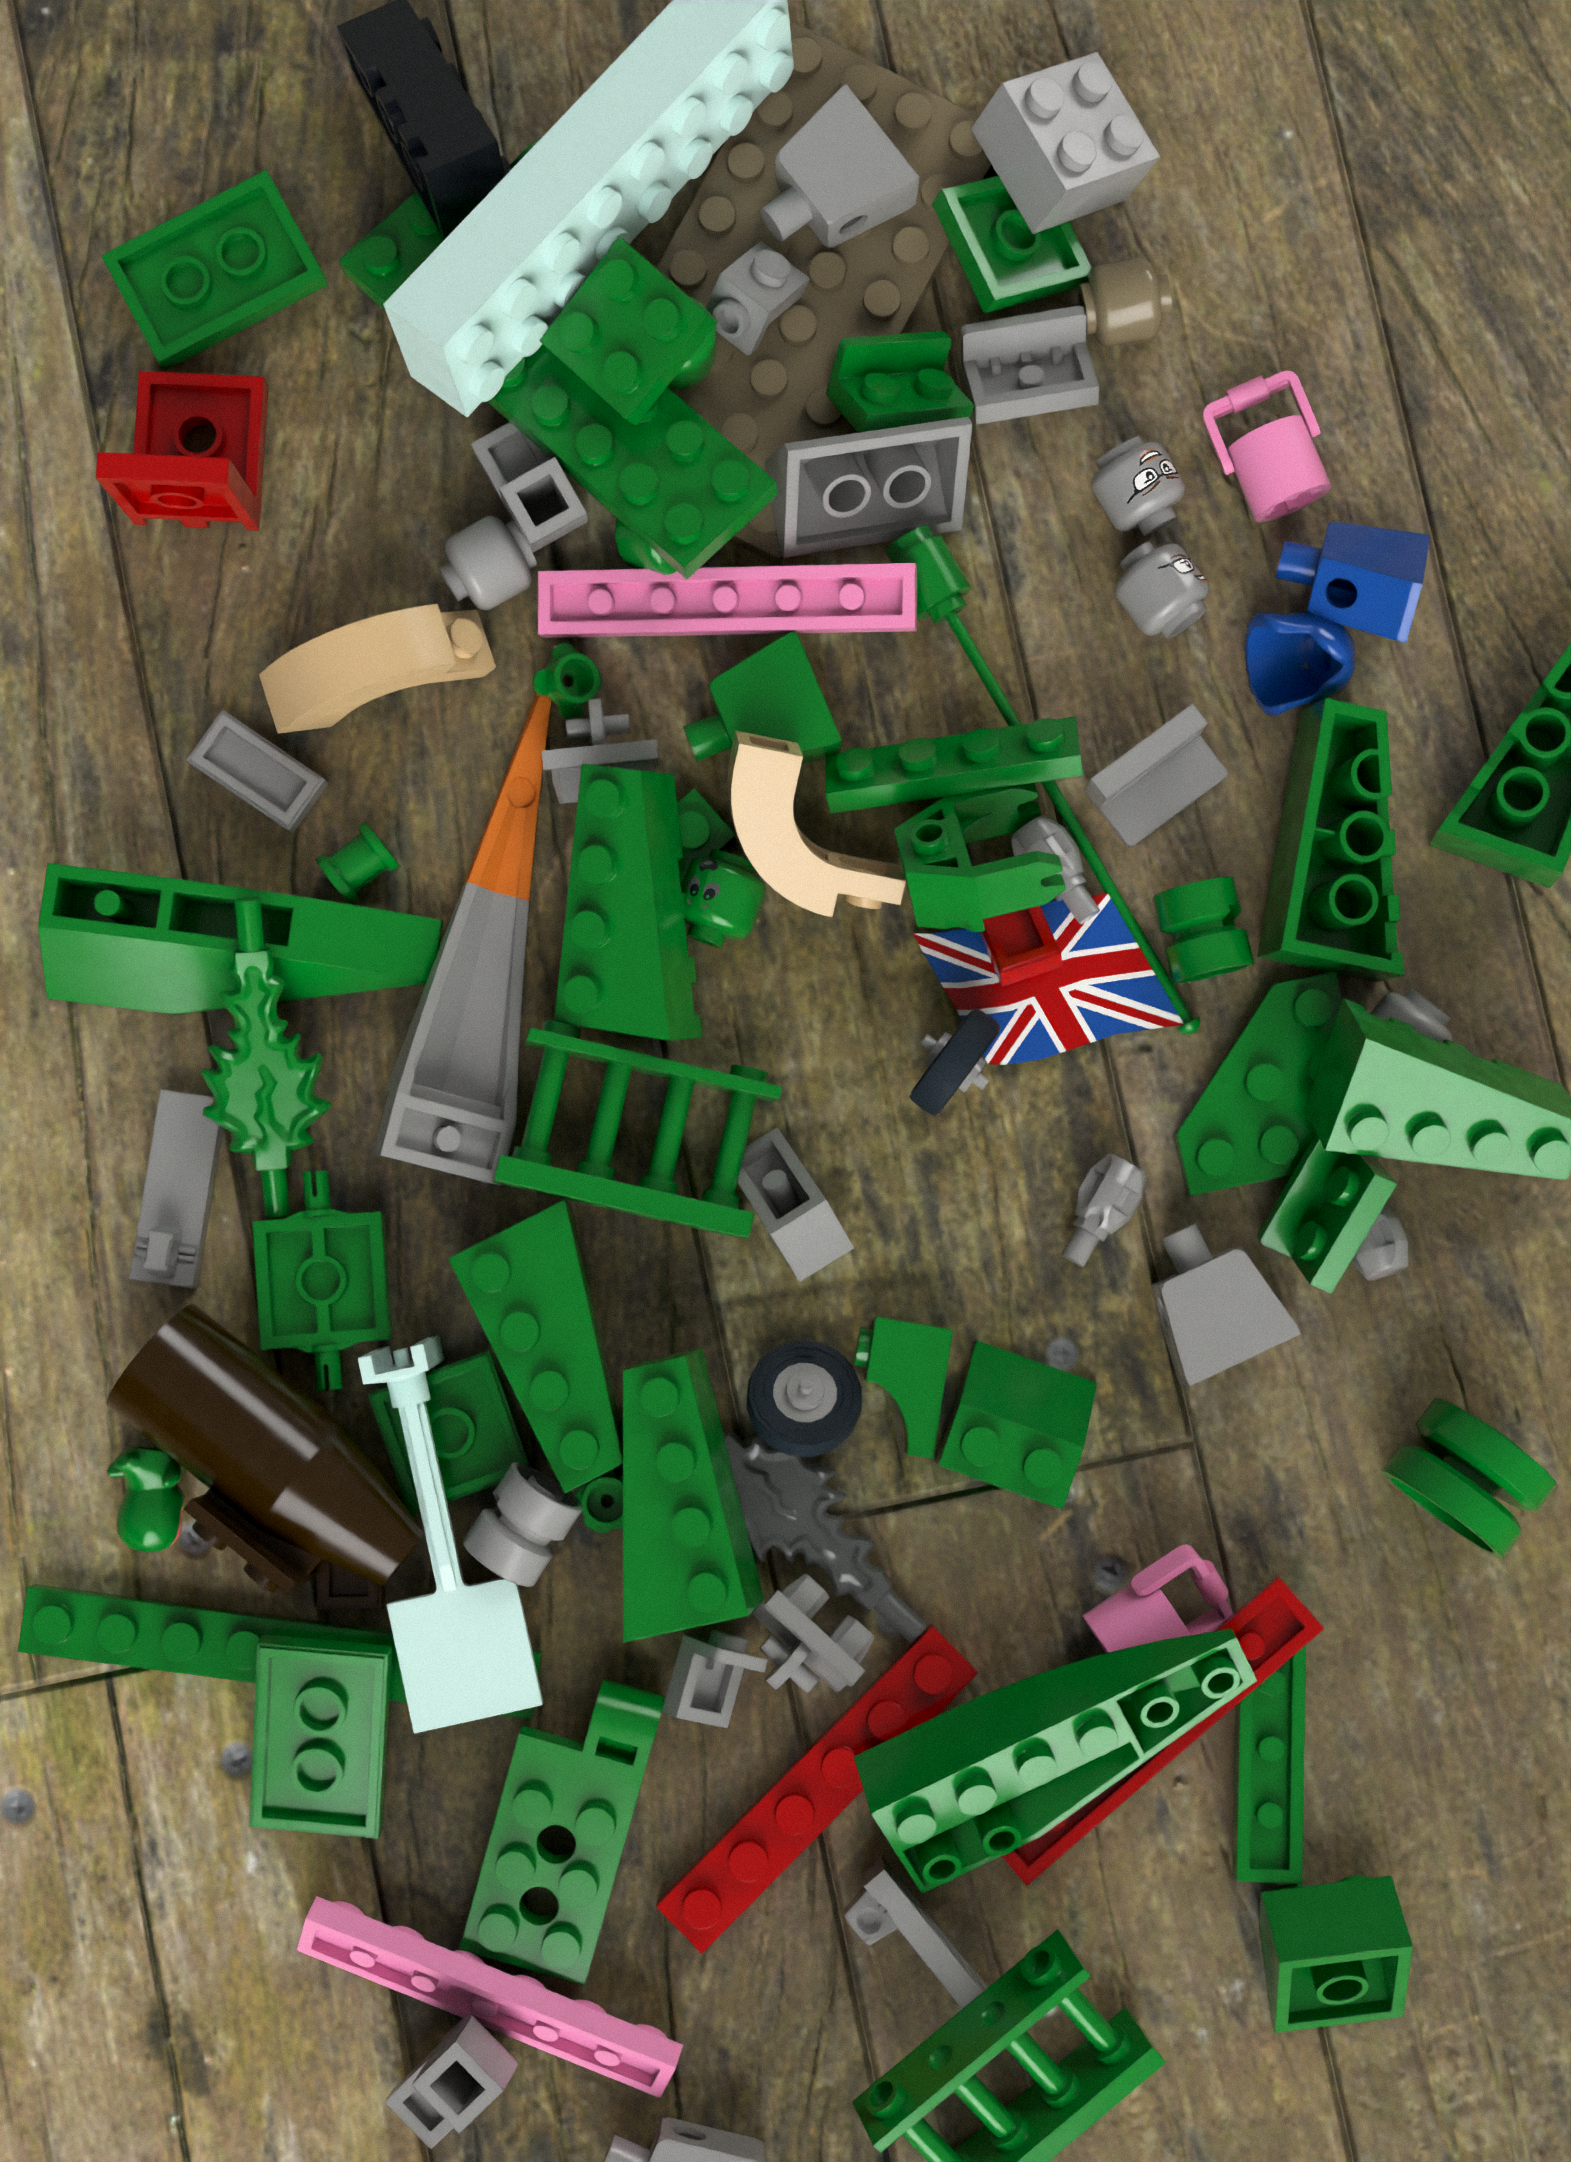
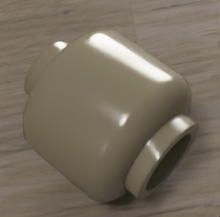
[1077,257,1172,346]

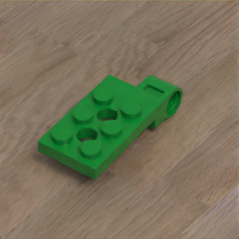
[459,1678,666,1986]

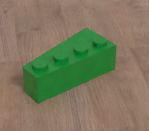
[1429,643,1571,888]
[554,763,703,1041]

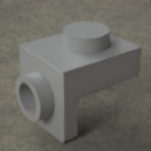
[706,241,810,355]
[662,1629,768,1728]

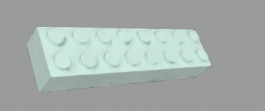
[383,0,794,417]

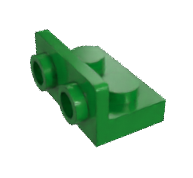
[826,331,974,433]
[1257,1134,1397,1294]

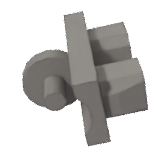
[541,698,660,804]
[751,1574,874,1693]

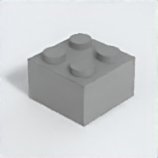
[971,52,1160,234]

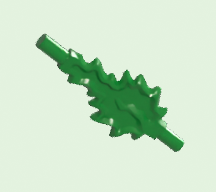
[201,897,332,1217]

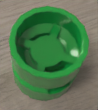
[1152,876,1255,984]

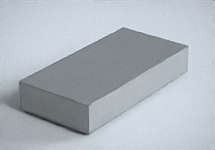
[186,710,329,834]

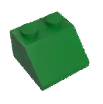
[934,1340,1097,1510]
[1259,1875,1413,2033]

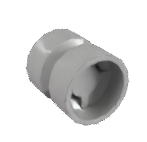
[463,1462,583,1587]

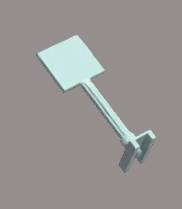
[358,1335,543,1734]

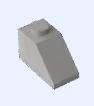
[738,1127,854,1282]

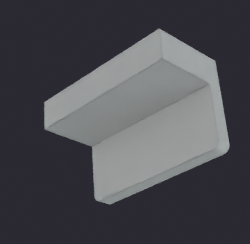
[1084,704,1228,848]

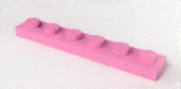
[538,563,917,638]
[297,1896,683,2098]

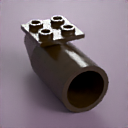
[107,1304,425,1594]

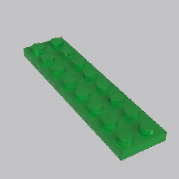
[338,192,778,579]

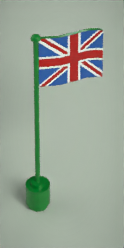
[885,525,1201,1065]

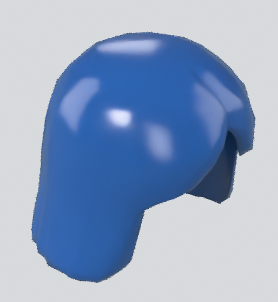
[1244,612,1356,715]

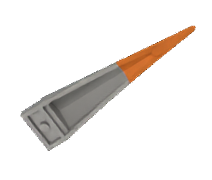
[373,693,551,1186]

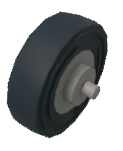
[909,1008,1001,1116]
[746,1341,862,1457]

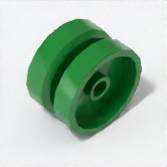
[1381,1398,1557,1560]

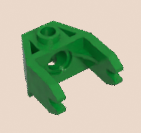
[894,783,1066,932]

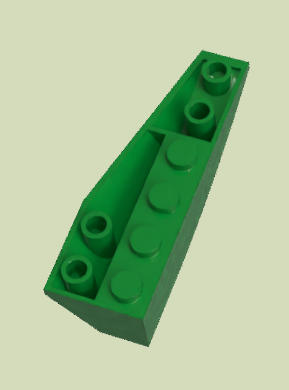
[38,863,443,1015]

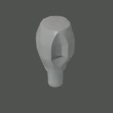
[1010,815,1100,924]
[1061,1153,1146,1267]
[1351,1204,1409,1281]

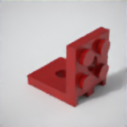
[96,371,269,531]

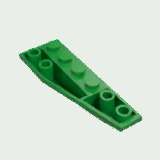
[854,1628,1257,1894]

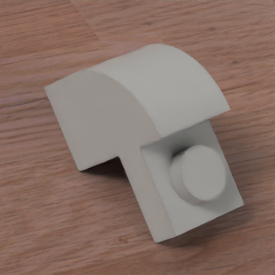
[471,422,588,553]
[385,2014,518,2149]

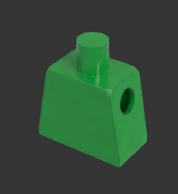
[683,630,842,764]

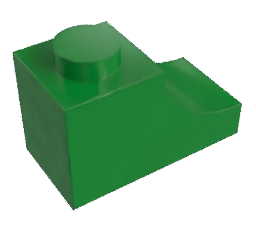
[854,1317,953,1459]

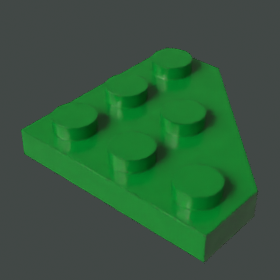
[1173,971,1377,1197]

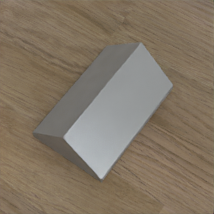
[764,417,972,558]

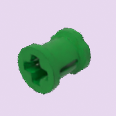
[315,821,401,904]

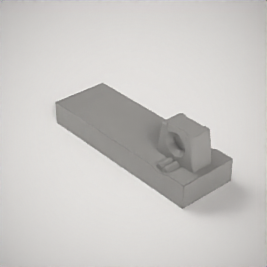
[129,1089,224,1288]
[844,1855,988,2009]

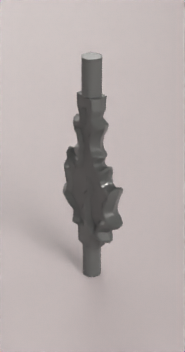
[723,1431,927,1642]

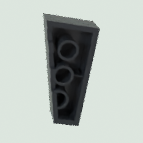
[337,0,511,241]

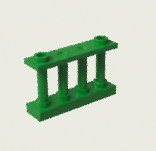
[492,1020,782,1239]
[852,1929,1166,2162]

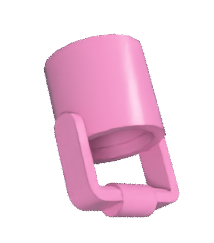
[1203,371,1332,522]
[1082,1544,1233,1653]

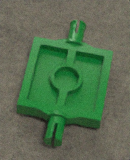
[252,1171,393,1391]

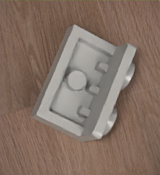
[961,306,1099,425]

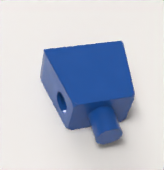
[1276,522,1430,643]

